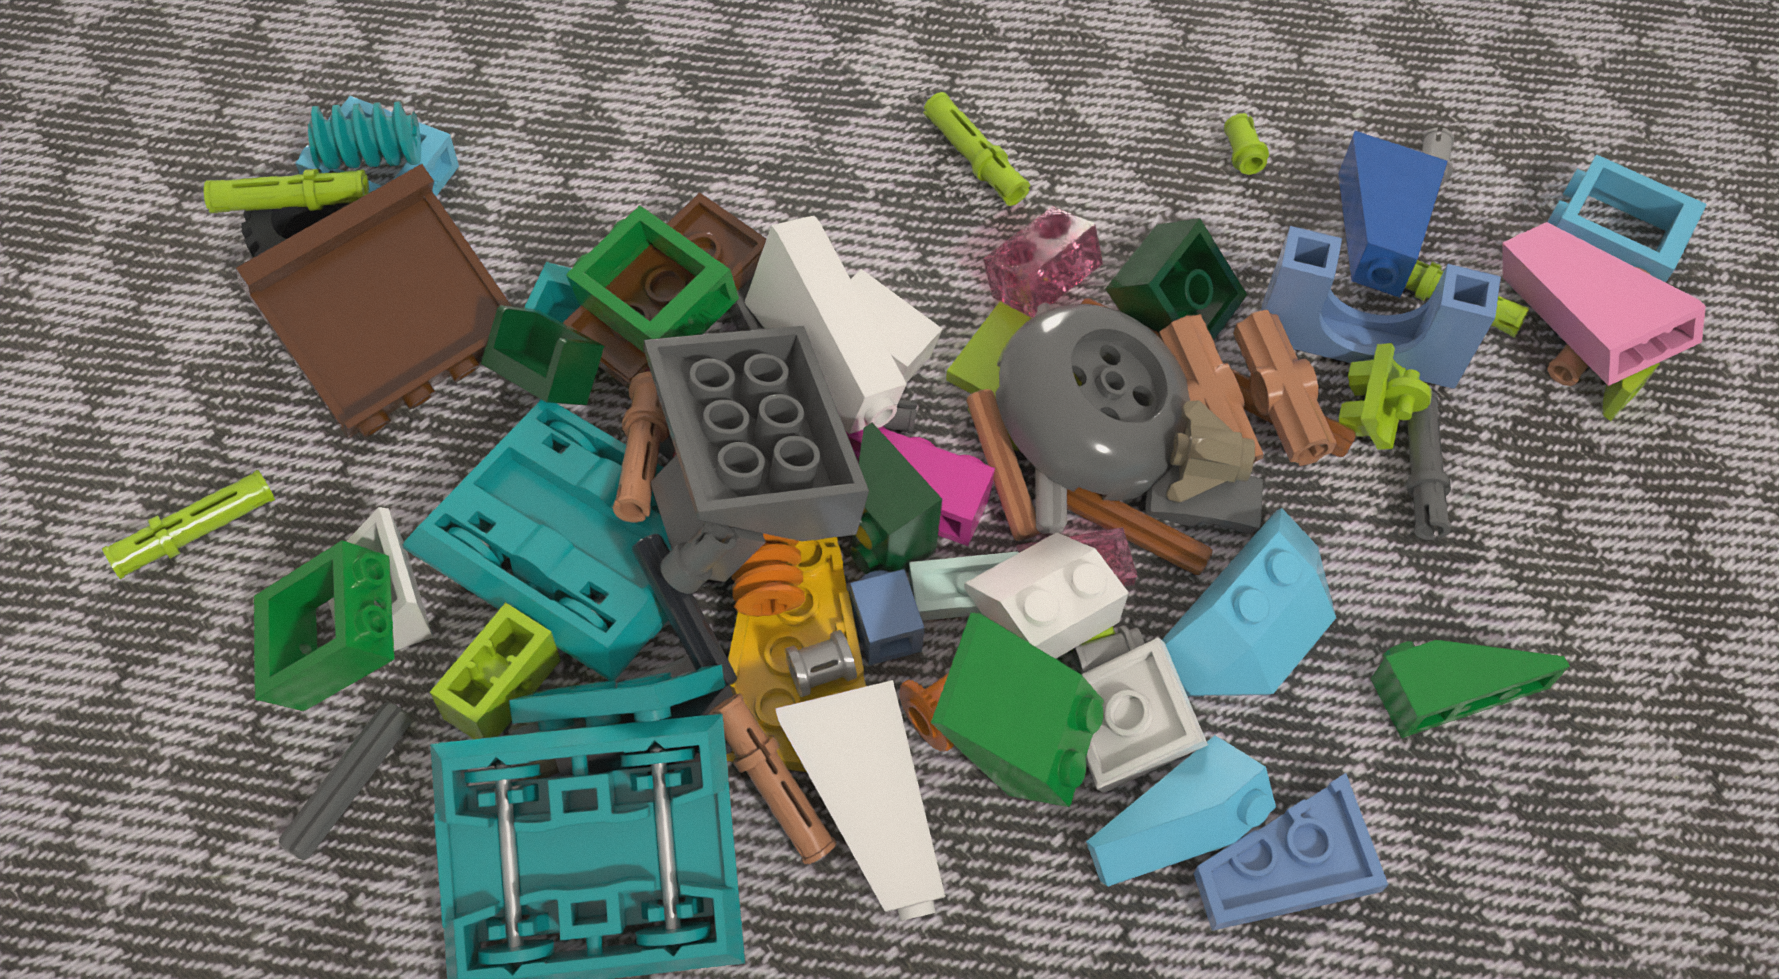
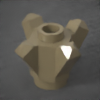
[1166,400,1255,504]

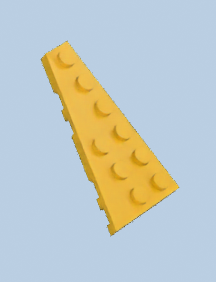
[726,537,866,772]

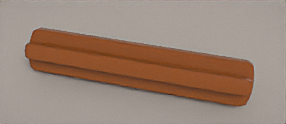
[1067,487,1213,575]

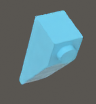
[1086,735,1276,887]

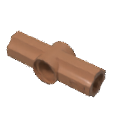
[1233,310,1337,466]
[1159,314,1264,463]

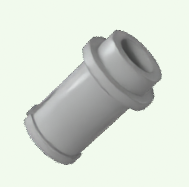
[1422,127,1454,186]
[1072,625,1145,674]

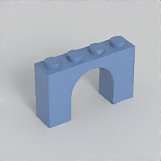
[1261,226,1501,389]

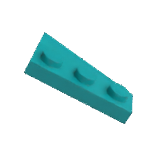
[509,664,725,731]

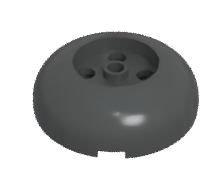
[995,304,1190,501]

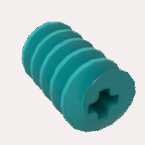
[308,101,421,170]

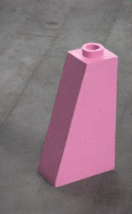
[1502,222,1706,386]

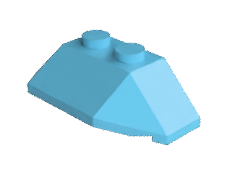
[1162,508,1336,696]

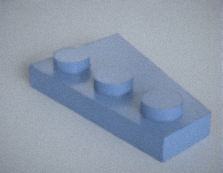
[1193,773,1388,931]

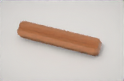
[966,389,1040,541]

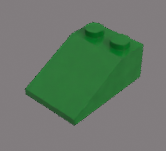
[931,612,1104,807]

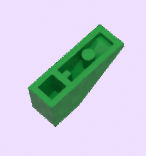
[1370,640,1570,738]

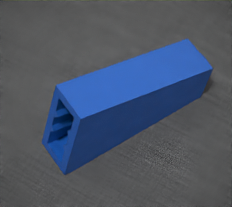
[1338,130,1448,298]

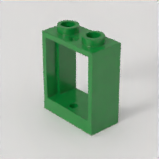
[566,205,739,353]
[254,540,395,711]

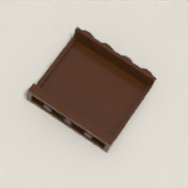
[236,164,512,439]

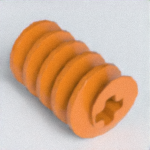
[732,533,805,617]

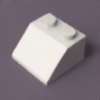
[964,532,1129,659]

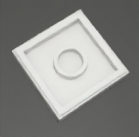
[1081,637,1208,793]

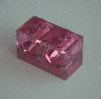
[983,206,1103,318]

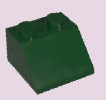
[1105,218,1248,341]
[850,422,943,574]

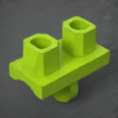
[1338,343,1432,450]

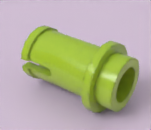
[1223,113,1269,175]

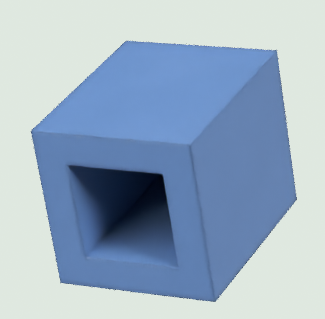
[850,569,924,666]

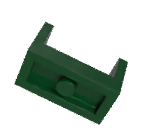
[481,305,605,405]

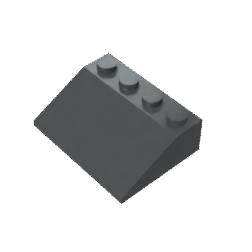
[643,326,869,542]

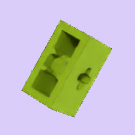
[430,603,561,739]

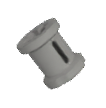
[785,630,857,697]

